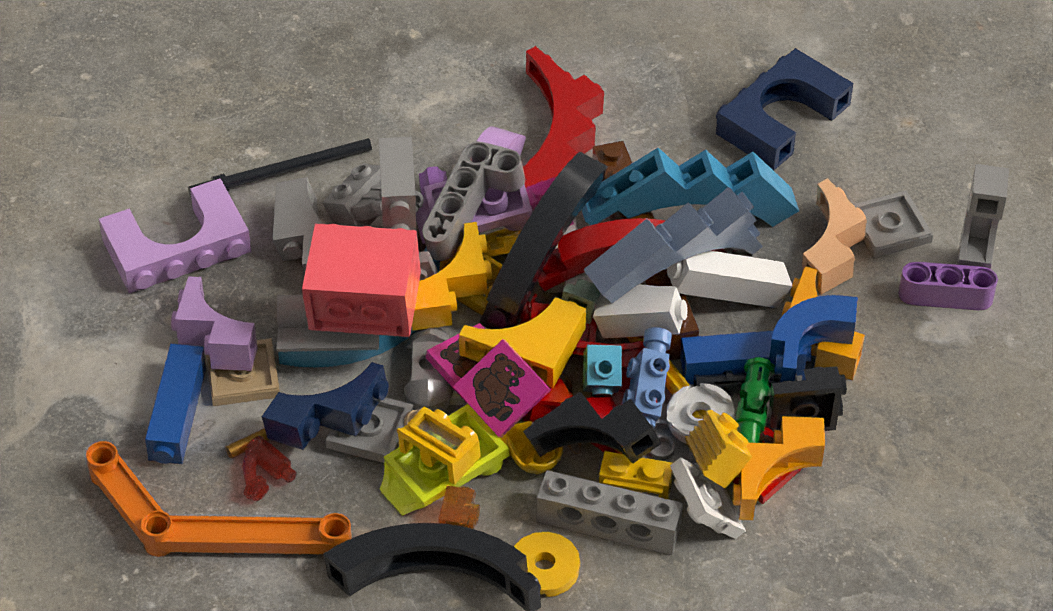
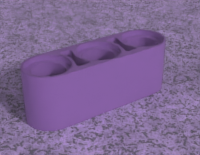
[898,262,998,310]

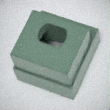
[562,278,601,324]

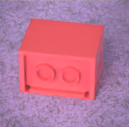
[302,224,421,337]

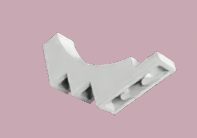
[537,217,687,338]

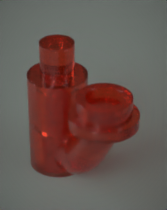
[242,436,297,501]

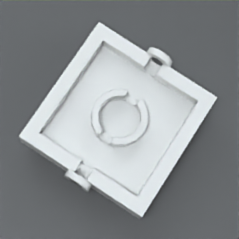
[670,457,746,539]

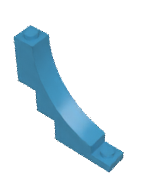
[582,148,799,227]

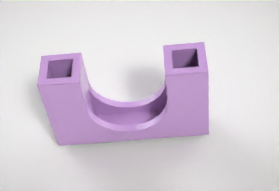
[99,179,251,293]

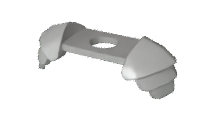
[404,327,453,412]

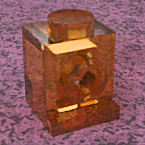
[438,485,480,529]

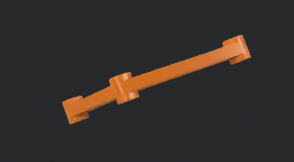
[86,441,352,557]

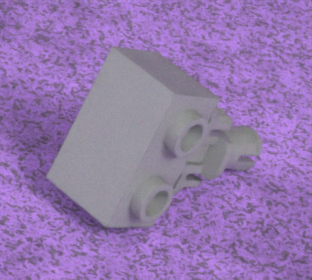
[322,163,423,227]

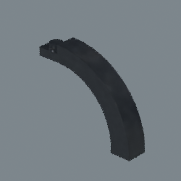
[479,152,608,329]
[323,523,541,611]

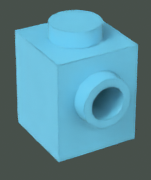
[583,345,622,397]

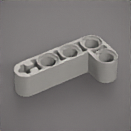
[422,141,526,261]

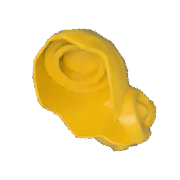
[499,421,563,474]

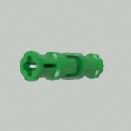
[735,357,775,443]

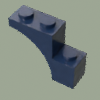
[261,362,389,450]

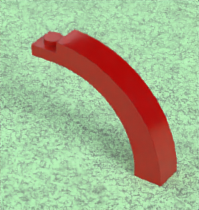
[538,218,727,291]

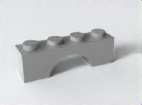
[956,164,1009,269]

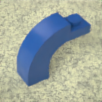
[769,295,858,383]

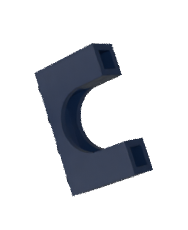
[716,48,854,171]

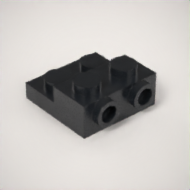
[766,366,847,432]

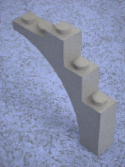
[272,177,438,281]

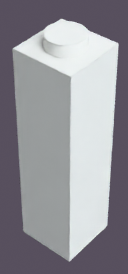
[667,251,792,308]

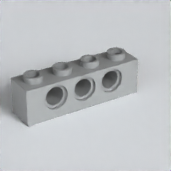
[536,470,683,555]

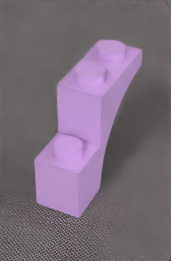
[171,276,258,371]

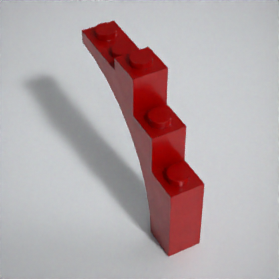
[523,46,604,191]

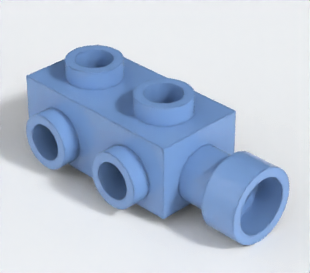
[622,327,672,429]

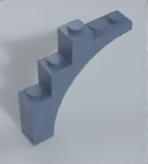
[584,187,763,303]

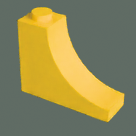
[459,297,586,388]

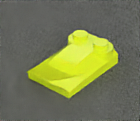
[379,404,510,516]

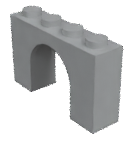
[379,137,417,231]

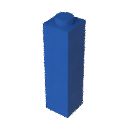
[680,330,811,385]
[145,343,206,464]

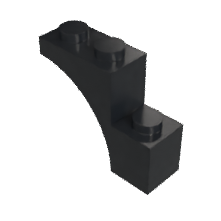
[523,391,661,464]

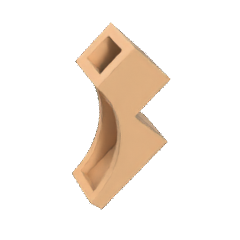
[802,178,867,295]

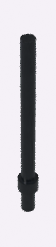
[188,138,372,199]

